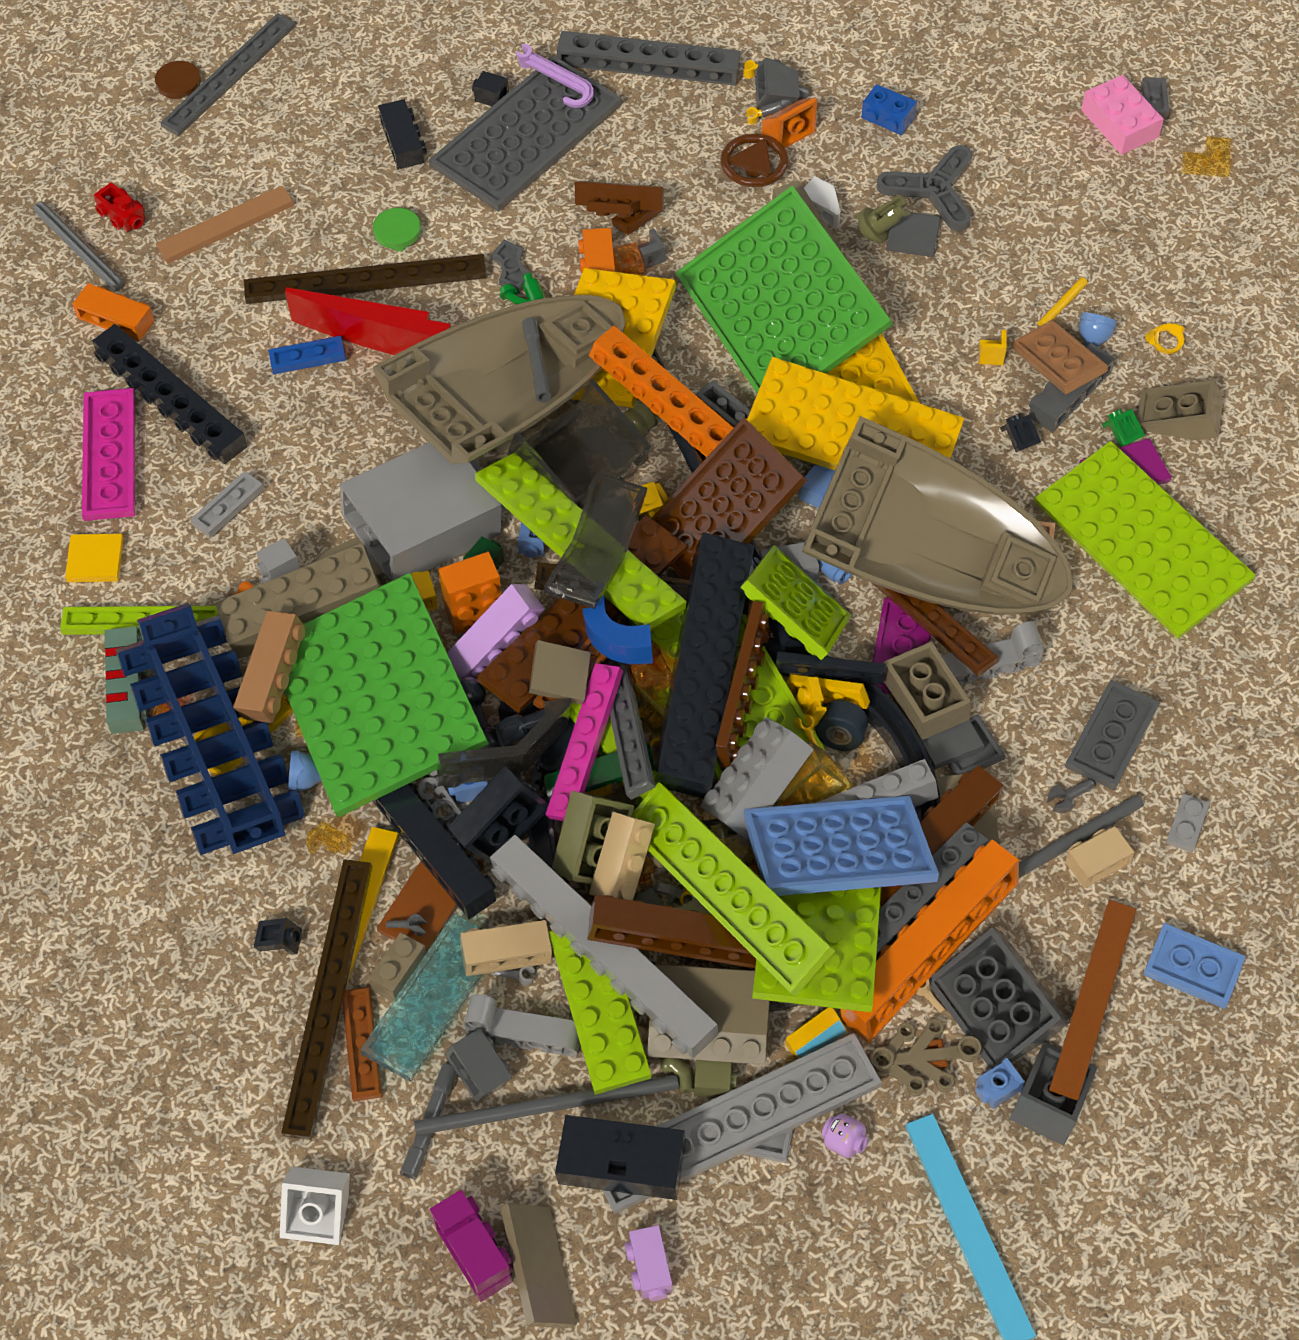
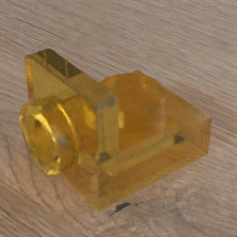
[306,821,352,856]

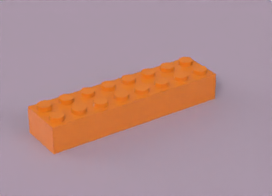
[840,839,1019,1044]

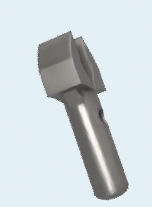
[1047,779,1095,813]

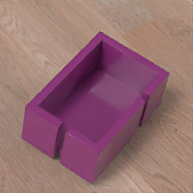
[429,1190,513,1303]

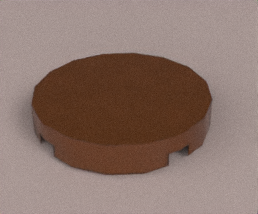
[155,61,201,99]

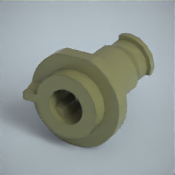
[855,194,911,244]

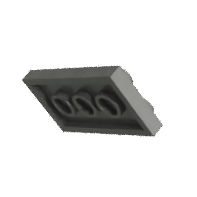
[1065,679,1160,791]

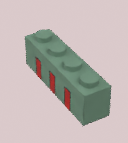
[105,626,148,734]

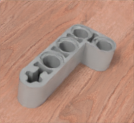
[942,621,1044,685]
[464,994,580,1057]

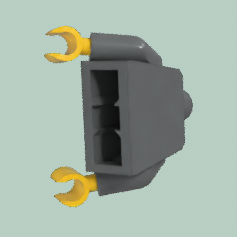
[743,57,809,125]

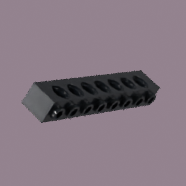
[92,324,248,464]

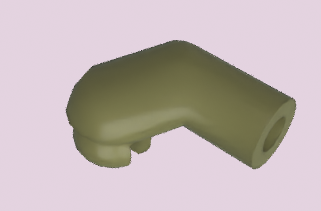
[660,1057,694,1094]

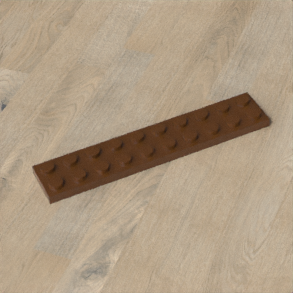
[477,515,687,713]

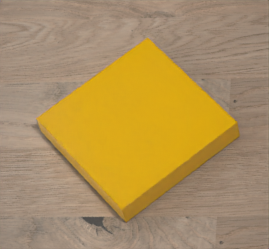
[65,534,124,582]

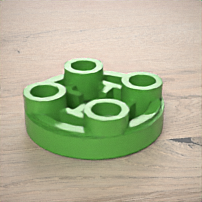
[373,208,421,251]

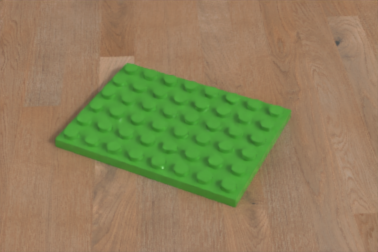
[675,185,894,393]
[284,573,489,818]

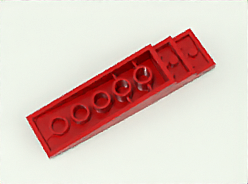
[285,287,451,355]

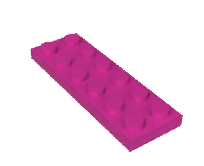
[82,388,135,521]

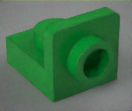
[1102,409,1145,447]

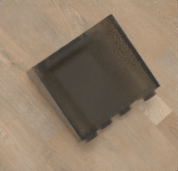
[507,379,652,510]

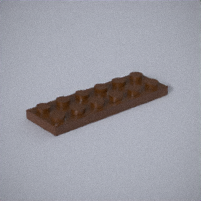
[716,601,771,771]

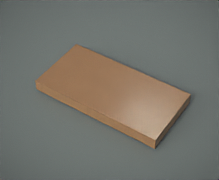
[1011,320,1108,395]

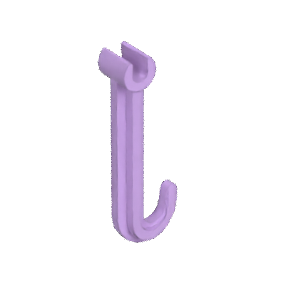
[516,44,594,108]

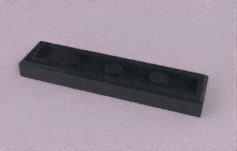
[776,651,886,685]

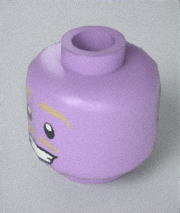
[822,1113,868,1158]

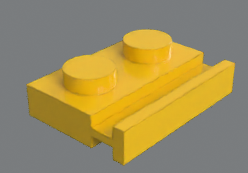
[794,677,827,730]

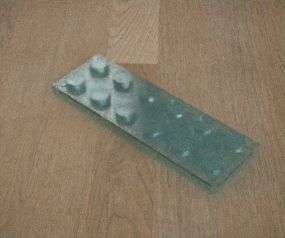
[360,914,483,1082]

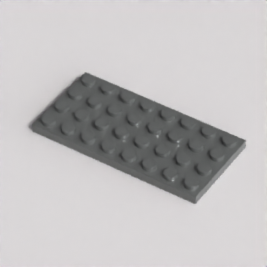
[429,55,622,212]

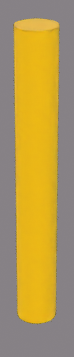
[1038,277,1088,326]

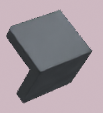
[633,228,666,269]

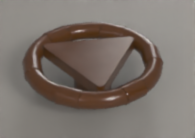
[720,133,789,188]

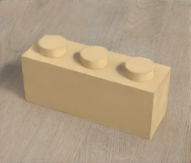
[589,812,655,901]
[460,919,552,976]

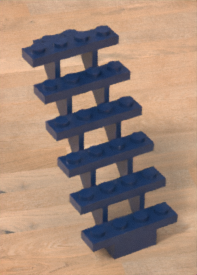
[115,603,305,856]

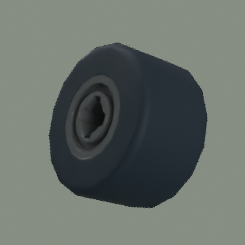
[816,700,868,751]

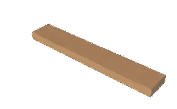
[156,186,294,264]

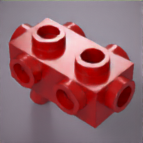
[93,182,145,232]

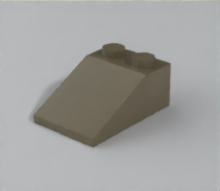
[1137,379,1223,440]

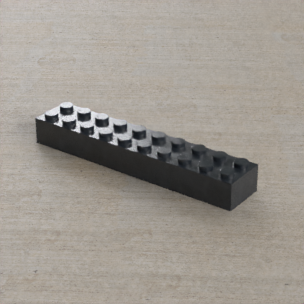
[653,532,754,798]

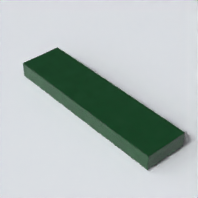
[544,742,655,801]

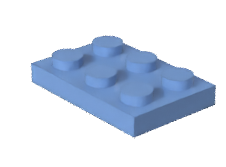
[1143,923,1246,1009]

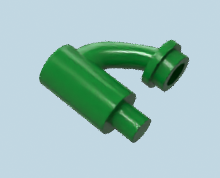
[499,273,546,305]

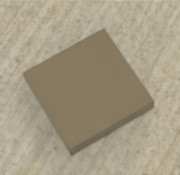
[529,640,591,705]

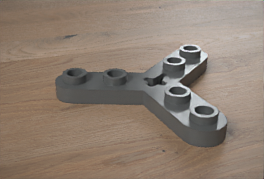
[877,145,972,231]

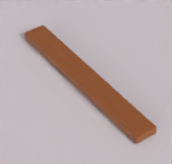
[1049,900,1136,1100]

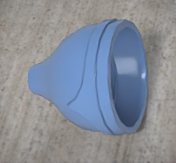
[1079,312,1117,347]
[288,751,321,791]

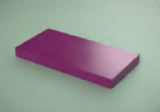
[872,597,931,694]

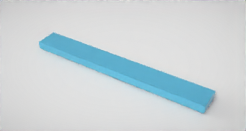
[905,1114,1036,1340]

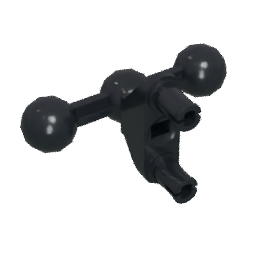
[459,677,553,781]

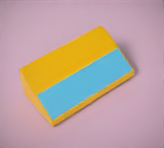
[785,1007,849,1060]

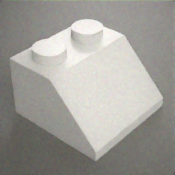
[280,1167,350,1245]

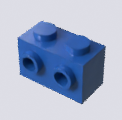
[861,84,917,135]

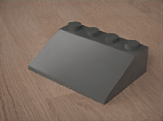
[929,927,1070,1069]

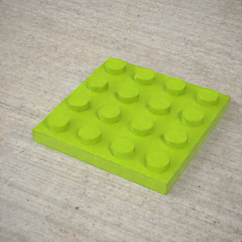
[741,545,852,660]

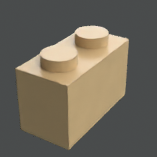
[1065,826,1135,889]

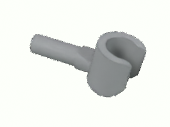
[495,966,535,986]

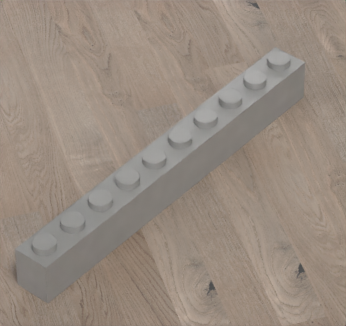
[490,835,718,1059]

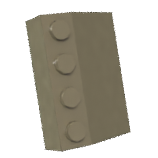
[647,964,770,1065]

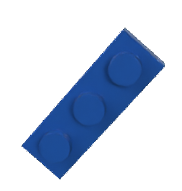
[268,336,346,375]

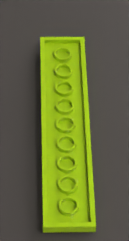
[475,452,687,629]
[632,782,835,996]

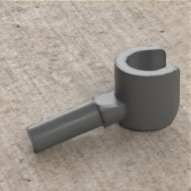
[386,914,428,936]

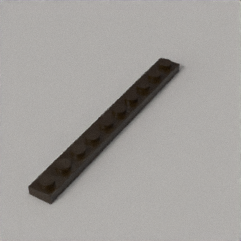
[244,254,487,304]
[281,859,373,1140]

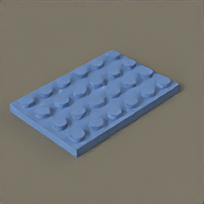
[744,796,939,896]

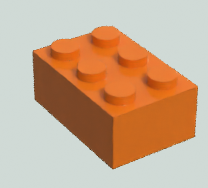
[438,552,502,635]

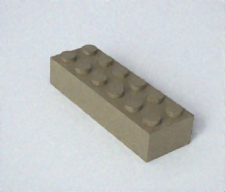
[215,543,381,659]

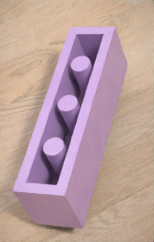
[447,584,544,679]

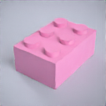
[1081,75,1164,155]

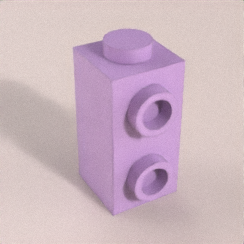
[624,1225,672,1301]

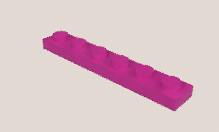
[546,663,623,821]

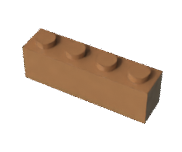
[233,611,306,723]

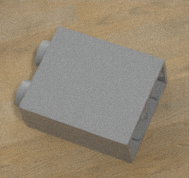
[340,443,507,582]

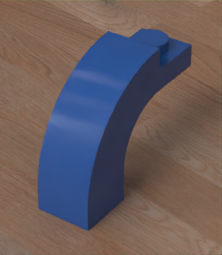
[583,585,653,664]

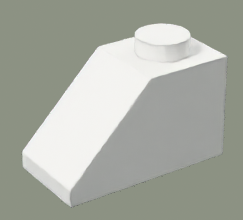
[804,176,840,230]

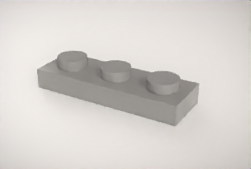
[190,471,264,538]

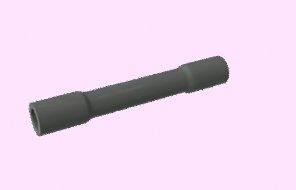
[522,317,551,402]
[400,1064,457,1180]

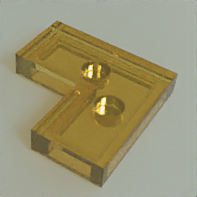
[1182,136,1230,177]

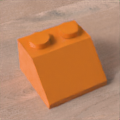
[762,97,817,148]

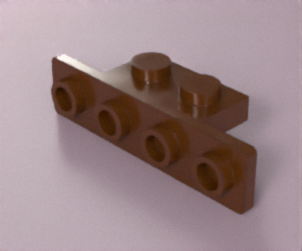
[574,181,664,218]

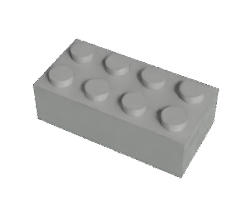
[700,717,814,840]

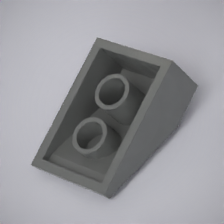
[1009,1042,1098,1146]

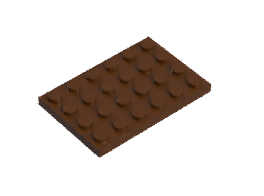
[651,417,808,580]

